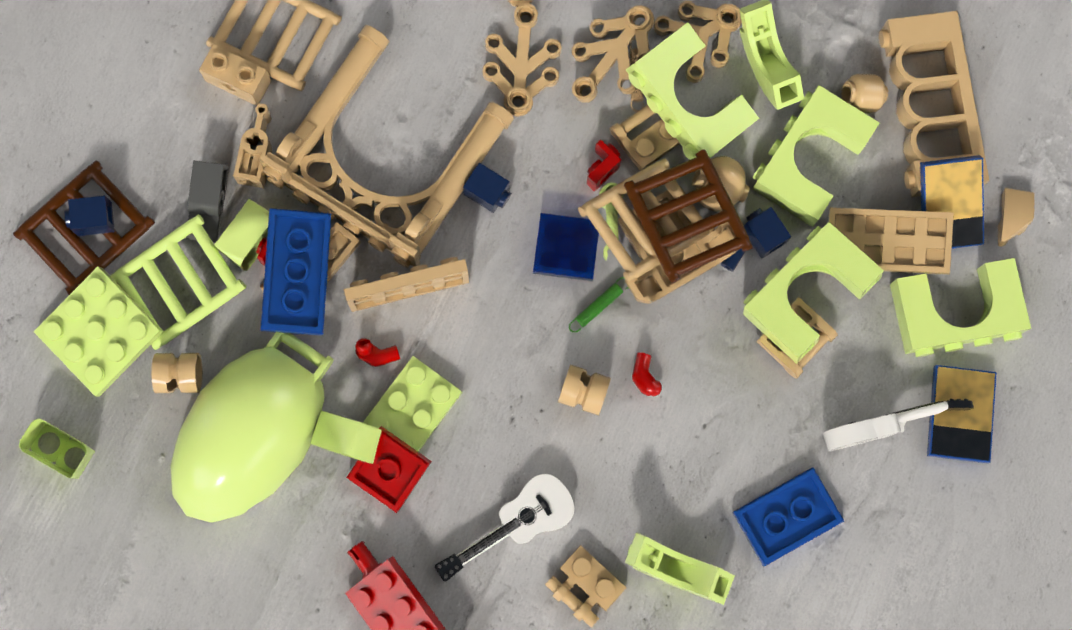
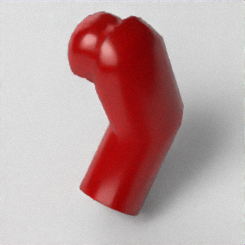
[355,338,400,367]
[632,352,662,396]

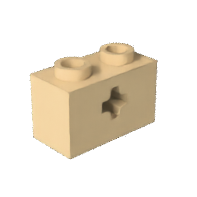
[199,44,271,106]

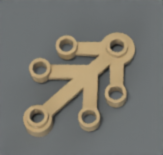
[654,1,742,83]
[483,3,561,117]
[572,5,654,103]

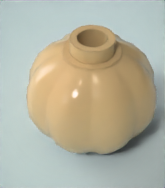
[692,156,750,211]

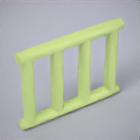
[110,214,246,350]

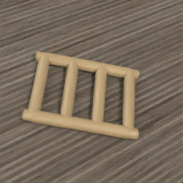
[206,0,342,91]
[578,158,714,282]

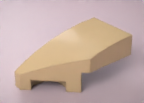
[998,188,1035,247]

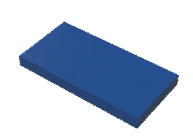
[260,208,331,336]

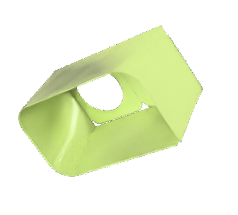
[214,199,269,271]
[310,411,382,464]
[19,419,95,479]

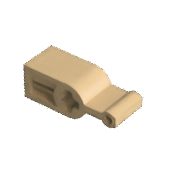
[233,103,272,188]

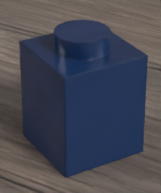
[463,163,512,213]
[64,195,115,236]
[744,207,791,259]

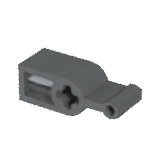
[186,160,229,243]

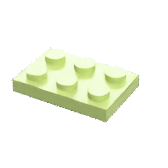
[363,356,462,452]

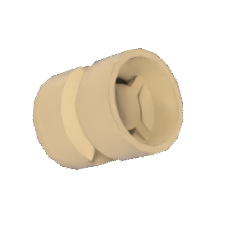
[151,353,203,393]
[558,364,611,416]

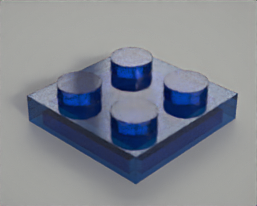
[533,213,599,282]

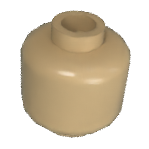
[841,74,888,113]

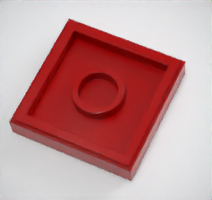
[346,426,432,513]

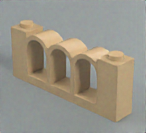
[879,11,990,197]

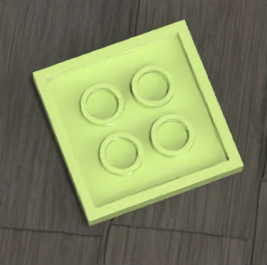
[33,266,164,397]

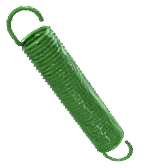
[569,277,629,332]

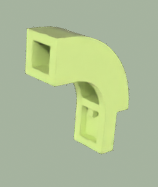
[739,0,804,110]
[624,533,735,605]

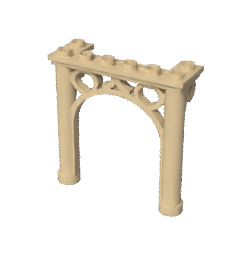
[259,25,514,268]

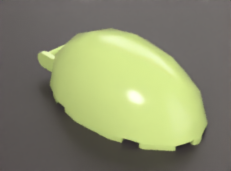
[170,332,334,523]

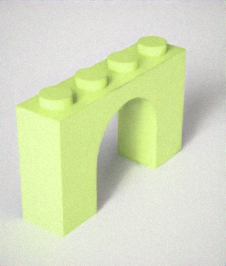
[626,22,759,160]
[752,85,880,227]
[743,222,884,364]
[890,258,1031,357]

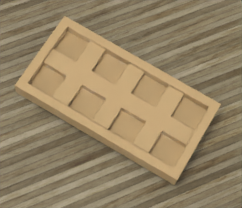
[829,207,954,275]
[344,257,469,312]

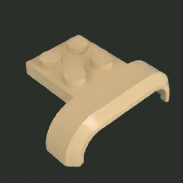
[617,190,738,304]

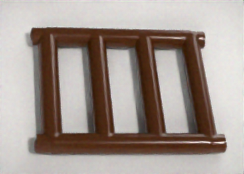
[624,149,753,283]
[13,160,155,295]

